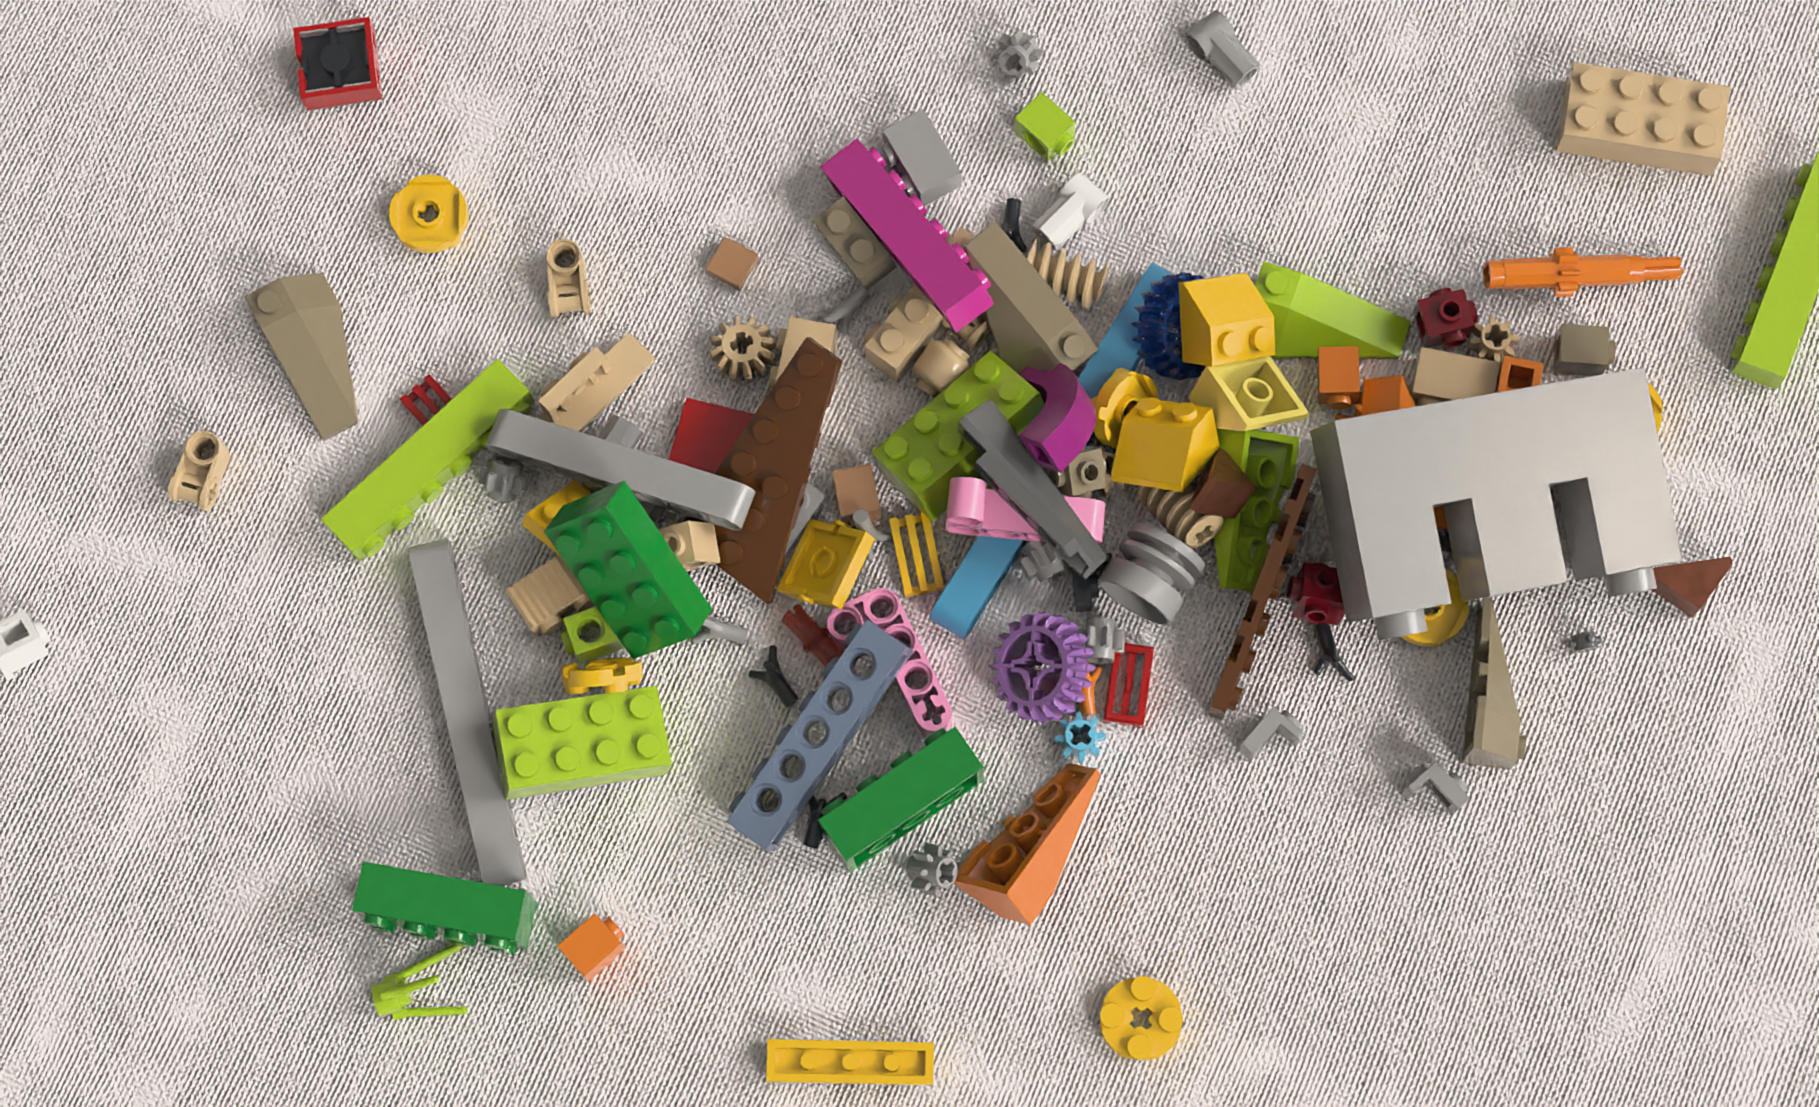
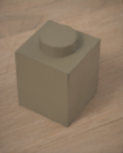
[1554,324,1616,376]

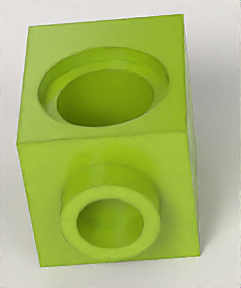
[1014,92,1075,162]
[560,607,625,664]

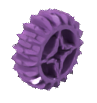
[989,612,1096,723]

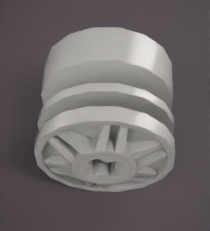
[1098,522,1205,626]

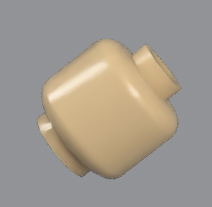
[914,338,972,398]

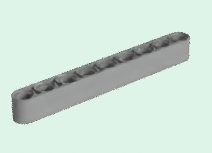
[408,538,527,886]

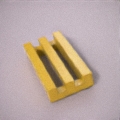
[889,512,944,598]

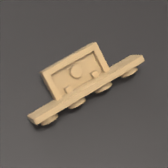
[538,333,655,432]

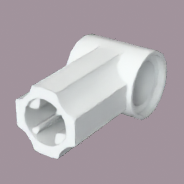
[1032,172,1110,251]

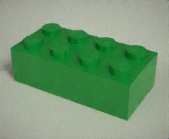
[544,480,712,659]
[818,727,984,873]
[352,862,537,955]

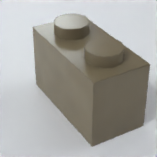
[812,197,897,290]

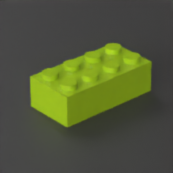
[871,350,1045,522]
[492,685,672,800]

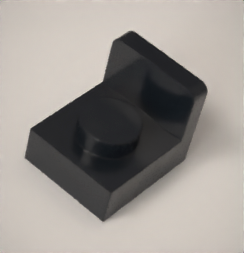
[1071,553,1112,612]

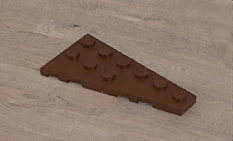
[682,337,843,604]
[1208,463,1317,720]

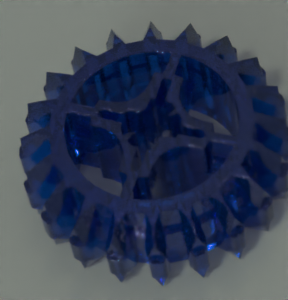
[1131,272,1206,380]

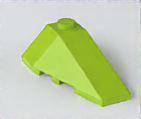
[1255,261,1411,359]
[1206,428,1299,592]

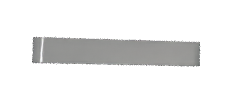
[485,408,755,531]

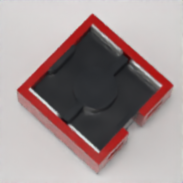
[293,17,383,110]

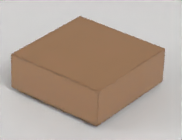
[705,237,759,291]

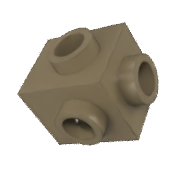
[1043,445,1106,498]

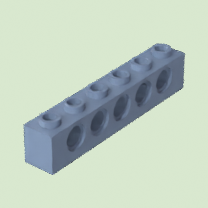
[726,619,913,852]

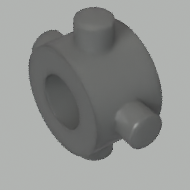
[1567,631,1602,653]

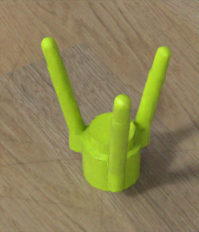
[372,944,468,1021]

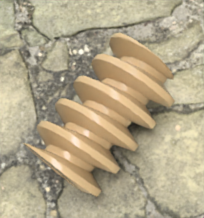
[1027,239,1111,309]
[1138,483,1223,549]

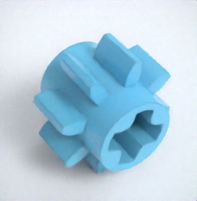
[1055,712,1106,765]

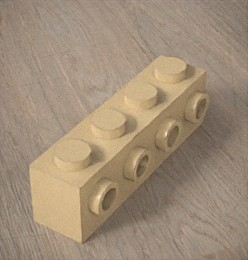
[864,226,974,383]

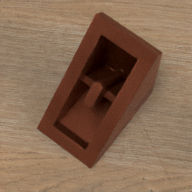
[1189,448,1257,519]
[1651,556,1733,618]

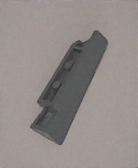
[957,401,1107,580]

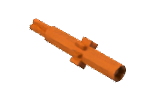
[1483,247,1683,297]

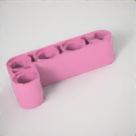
[945,477,1106,545]
[827,588,953,738]

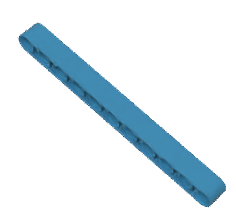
[929,262,1186,640]

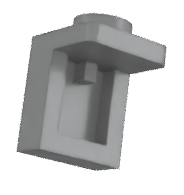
[1239,707,1304,761]
[1402,761,1470,816]

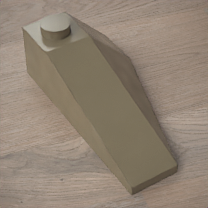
[963,221,1099,374]
[244,273,359,441]
[1461,597,1526,770]

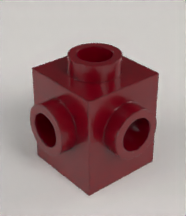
[1413,288,1478,348]
[1287,562,1345,626]

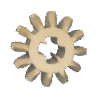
[709,315,776,383]

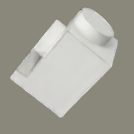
[0,609,51,681]

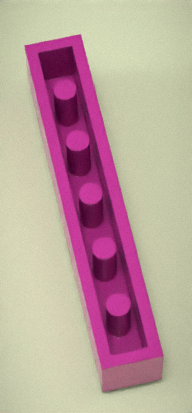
[820,138,994,333]

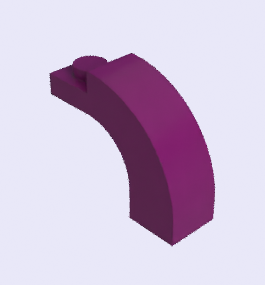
[1018,363,1096,473]

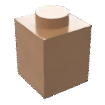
[832,464,882,529]

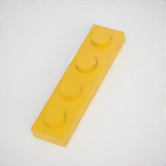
[766,1039,934,1086]

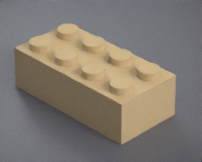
[1556,62,1731,176]

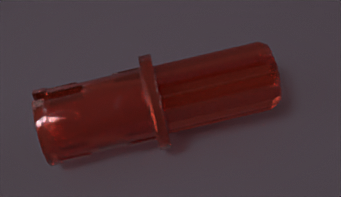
[781,604,844,668]

